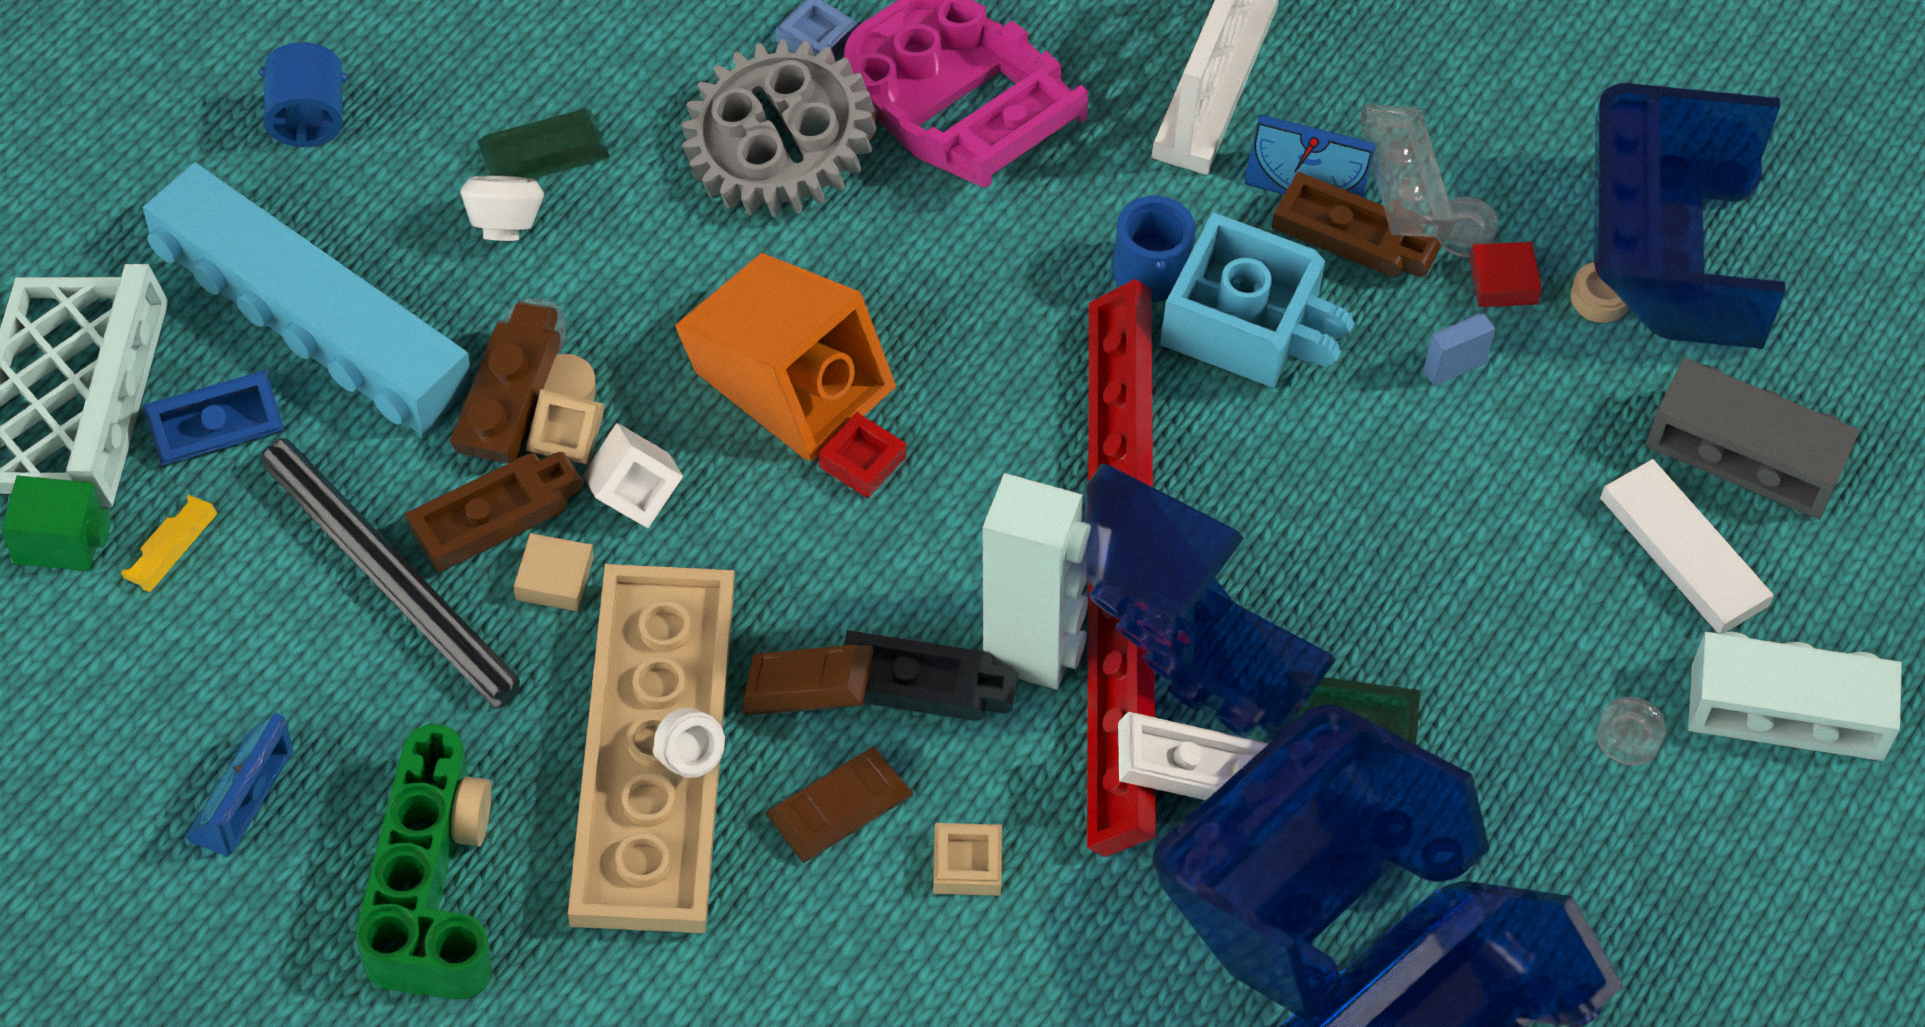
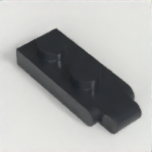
[844,630,1019,721]

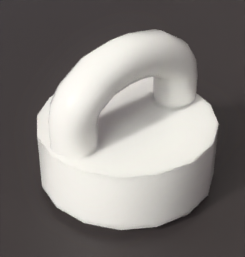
[653,707,725,778]

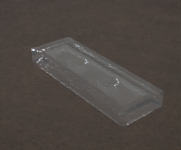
[1360,104,1455,238]

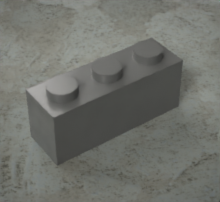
[1645,357,1860,520]

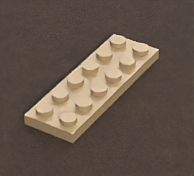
[568,564,735,933]

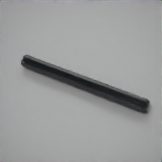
[261,438,521,708]

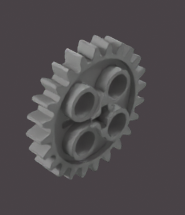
[681,39,876,217]

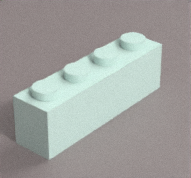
[982,473,1091,690]

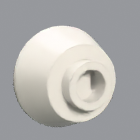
[460,176,544,241]

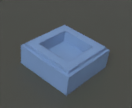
[776,0,858,57]
[1423,313,1495,386]

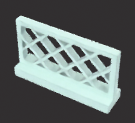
[0,264,168,507]

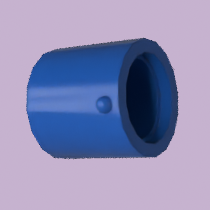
[259,42,348,147]
[1112,195,1196,302]

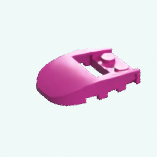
[844,0,1088,188]

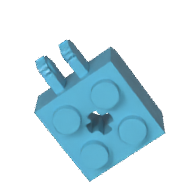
[1160,212,1355,388]

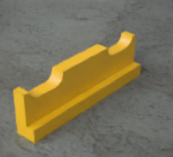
[121,495,217,592]

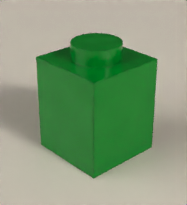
[1,475,110,571]

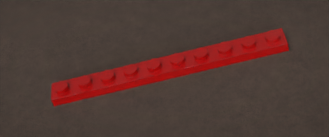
[1087,279,1156,857]

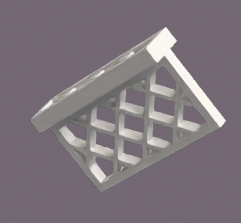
[1151,0,1279,175]

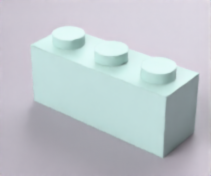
[1688,632,1901,761]

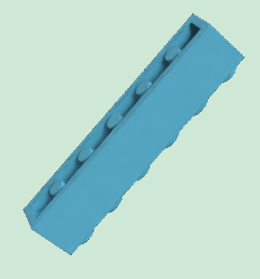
[143,162,472,436]

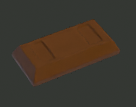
[742,645,874,715]
[766,745,913,864]

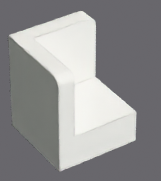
[583,423,683,528]

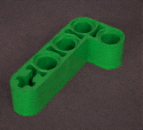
[356,724,492,999]

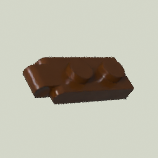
[1271,171,1441,277]
[450,301,560,463]
[406,452,584,573]

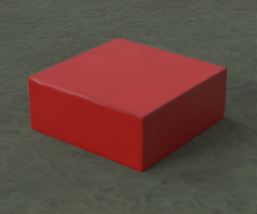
[1469,242,1542,307]
[819,412,907,499]

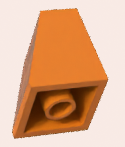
[675,253,897,462]

